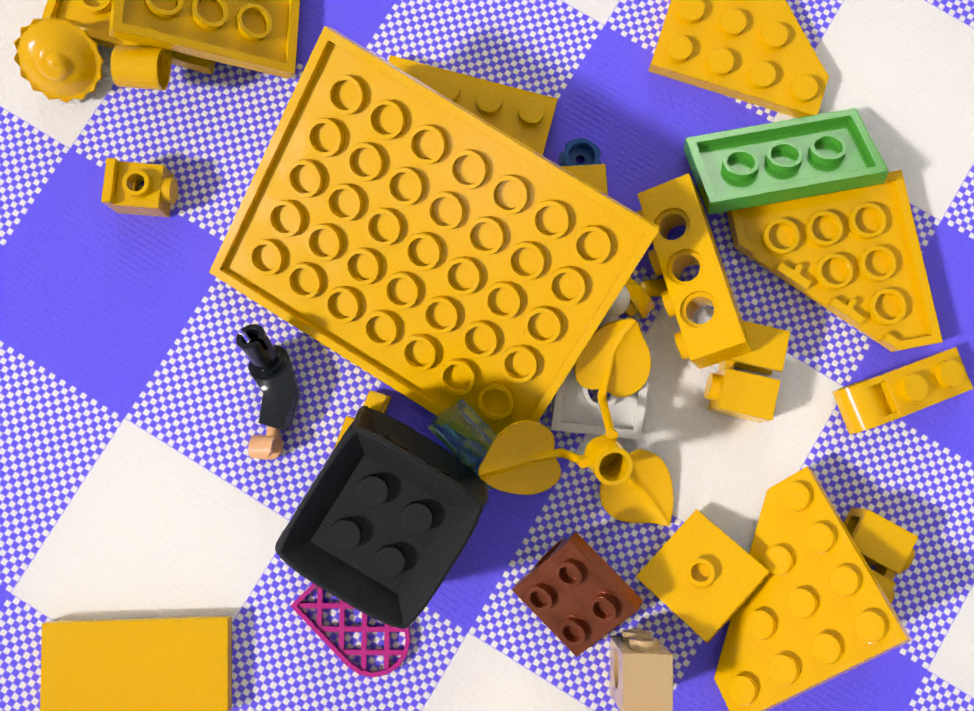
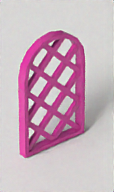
[291,583,411,677]

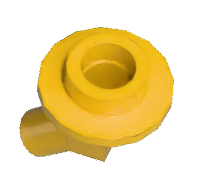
[624,277,668,320]

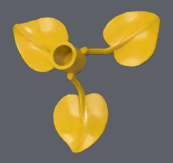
[478,318,674,526]

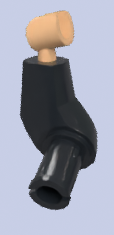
[236,324,301,460]

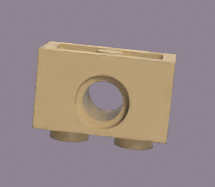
[609,629,673,711]

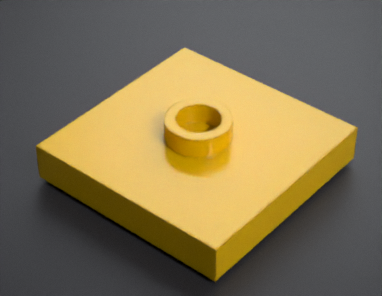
[636,509,770,644]

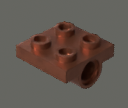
[512,532,643,657]

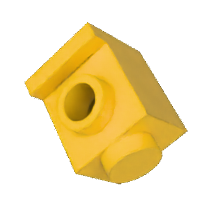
[101,158,178,217]

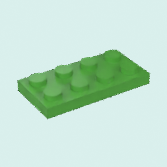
[684,108,889,215]

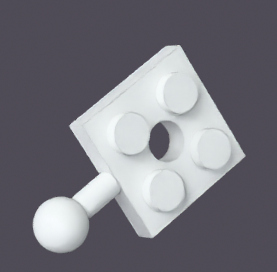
[550,286,653,440]

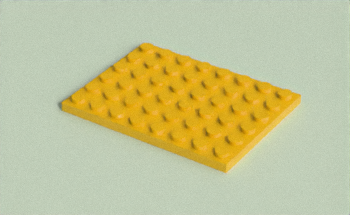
[209,26,661,448]

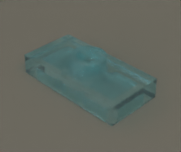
[428,399,497,491]

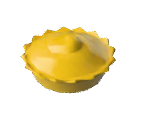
[13,15,104,103]

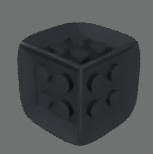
[275,406,488,629]

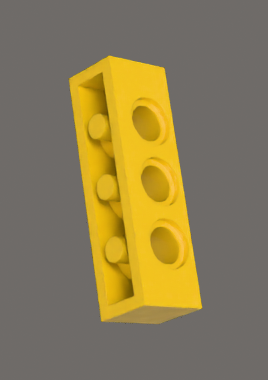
[636,173,753,369]

